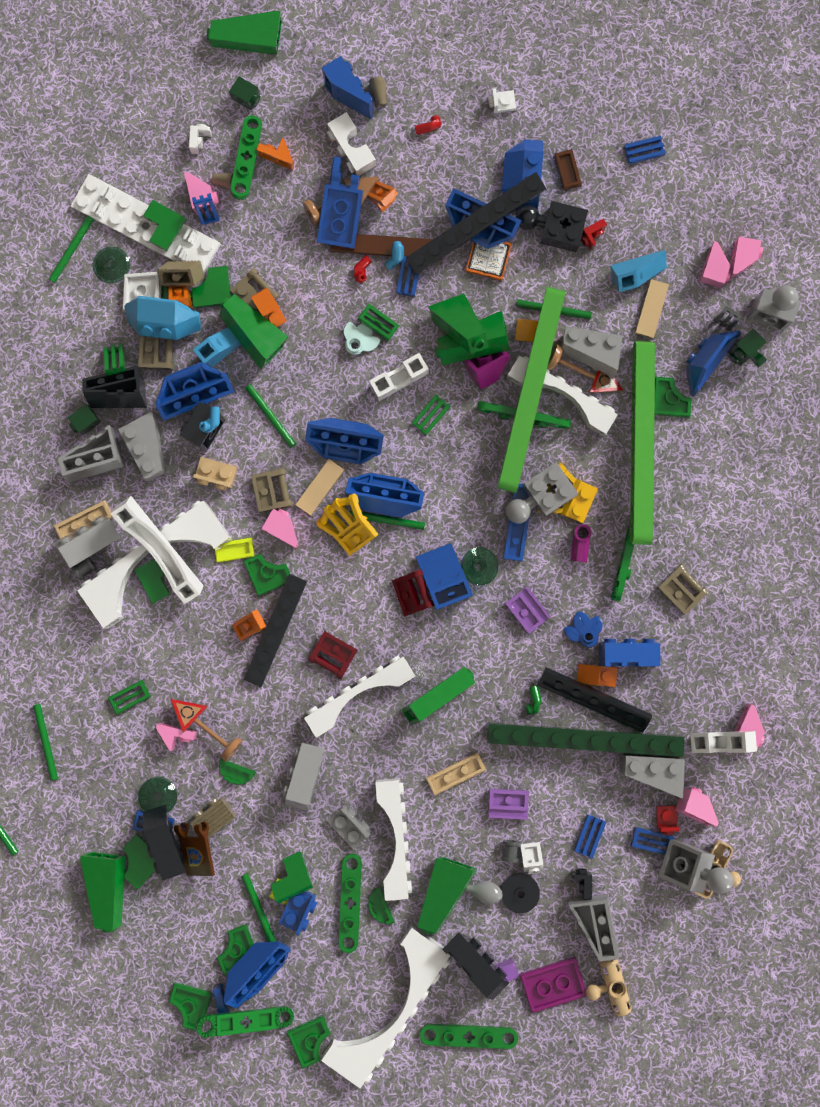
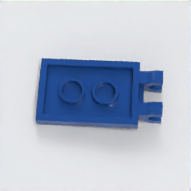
[317,171,363,249]

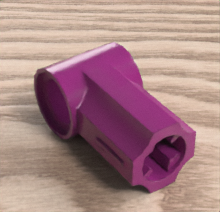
[570,524,592,563]

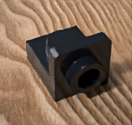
[571,868,592,899]

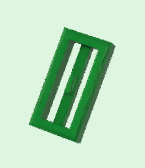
[357,303,400,342]
[104,343,125,375]
[412,394,451,436]
[108,680,152,715]

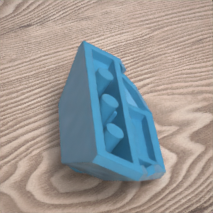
[124,296,201,340]

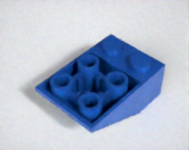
[322,56,374,119]
[416,543,473,610]

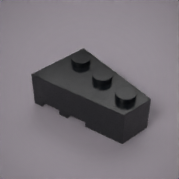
[82,366,147,408]
[141,804,185,881]
[442,932,509,1000]

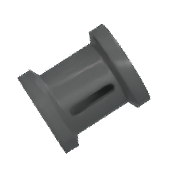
[71,557,97,580]
[502,840,520,863]

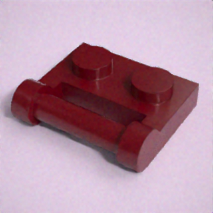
[392,569,434,617]
[308,631,358,680]

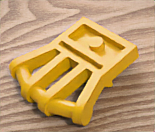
[537,462,598,524]
[316,494,378,556]

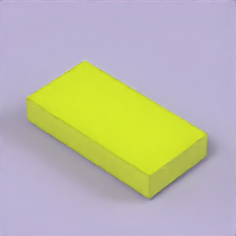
[215,538,255,563]

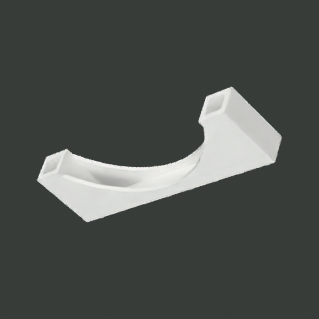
[77,501,233,629]
[321,924,451,1088]

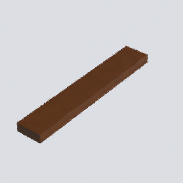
[330,234,443,260]

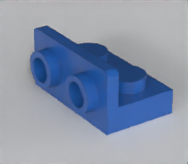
[278,891,318,936]

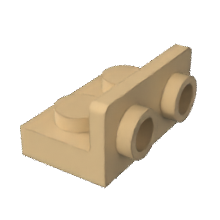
[193,457,238,491]

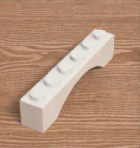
[507,355,618,437]
[111,496,203,604]
[304,655,415,738]
[375,778,412,901]

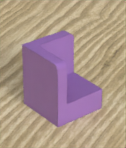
[495,958,519,988]

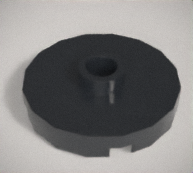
[501,873,540,913]

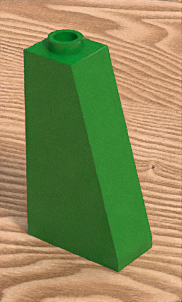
[207,11,282,55]
[428,293,489,354]
[219,294,288,369]
[435,311,510,365]
[401,667,476,725]
[80,852,125,933]
[417,856,477,935]

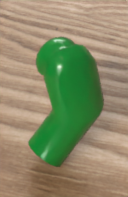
[526,686,542,715]

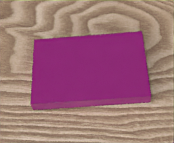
[520,957,586,1013]

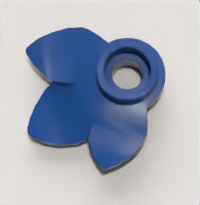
[564,611,603,648]

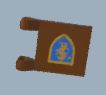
[174,822,215,876]

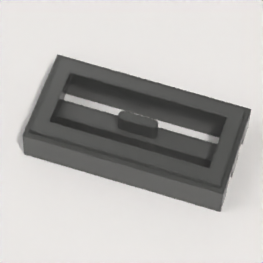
[714,306,742,331]

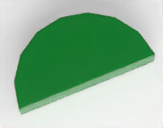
[219,758,256,785]
[368,886,395,925]

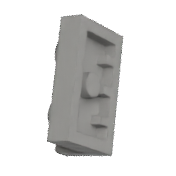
[327,805,371,850]

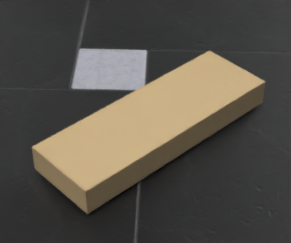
[635,279,669,339]
[295,459,345,516]
[54,500,113,539]
[426,752,486,796]

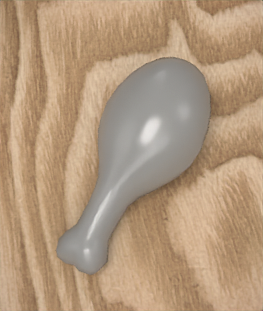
[465,881,502,905]

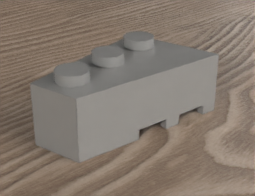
[561,326,622,380]
[118,411,166,482]
[58,425,124,483]
[51,516,120,568]
[283,743,325,812]
[622,754,685,799]
[569,894,619,962]

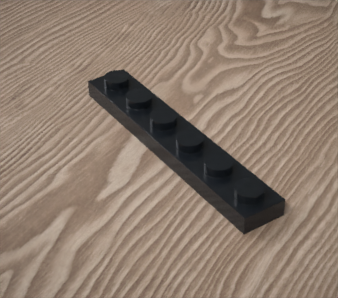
[244,574,308,687]
[537,667,652,733]

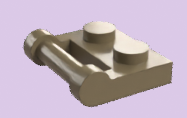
[230,268,280,314]
[138,336,174,370]
[251,468,293,513]
[657,564,709,615]

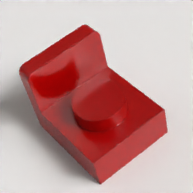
[581,218,607,250]
[656,805,679,835]

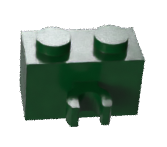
[728,328,767,368]

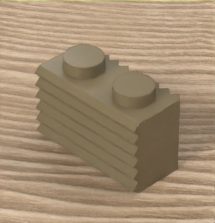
[157,260,204,287]
[190,797,237,839]

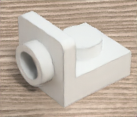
[488,88,516,113]
[189,124,212,154]
[520,842,543,874]

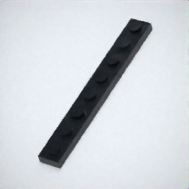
[406,172,547,274]

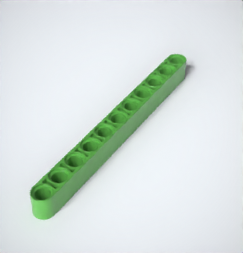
[497,287,566,493]
[630,341,655,545]

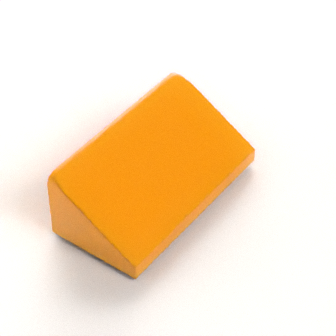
[515,319,538,342]

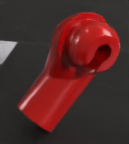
[415,115,442,135]
[353,255,372,283]

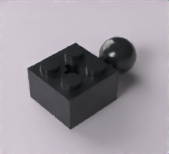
[515,201,588,252]

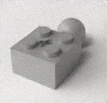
[747,285,801,331]
[506,462,578,524]
[658,839,734,894]

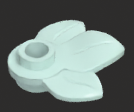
[344,322,380,355]

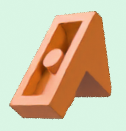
[257,137,294,170]
[367,180,398,212]
[168,286,192,309]
[251,287,287,327]
[232,609,266,641]
[577,664,618,687]

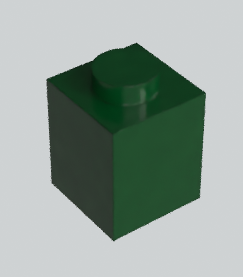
[229,76,260,110]
[68,404,101,435]

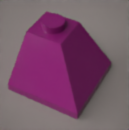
[462,351,510,389]

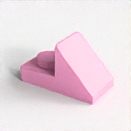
[156,723,198,751]

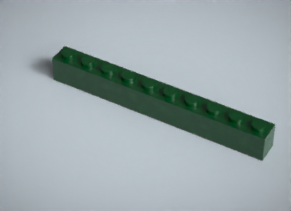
[487,722,685,757]

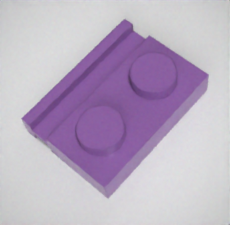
[505,587,551,634]
[488,788,529,820]

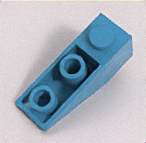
[610,250,667,292]
[193,328,241,367]

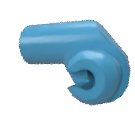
[385,241,404,270]
[199,406,220,433]

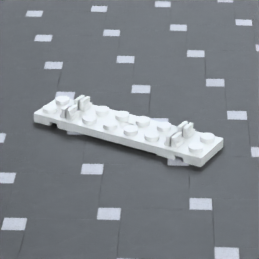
[71,174,221,274]

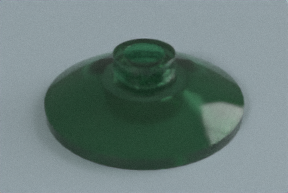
[93,247,130,283]
[461,547,498,585]
[138,777,178,813]

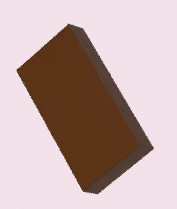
[554,149,582,191]

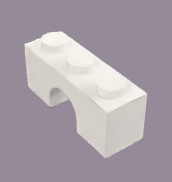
[327,112,376,176]
[369,353,429,401]
[690,731,757,753]

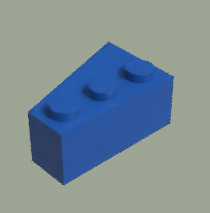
[599,639,660,667]

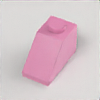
[184,172,219,215]
[729,237,763,279]
[699,241,731,288]
[262,508,299,549]
[734,703,765,749]
[675,787,718,827]

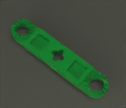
[230,116,262,200]
[476,401,571,429]
[611,521,634,602]
[339,853,362,953]
[195,1006,294,1038]
[420,1024,518,1049]

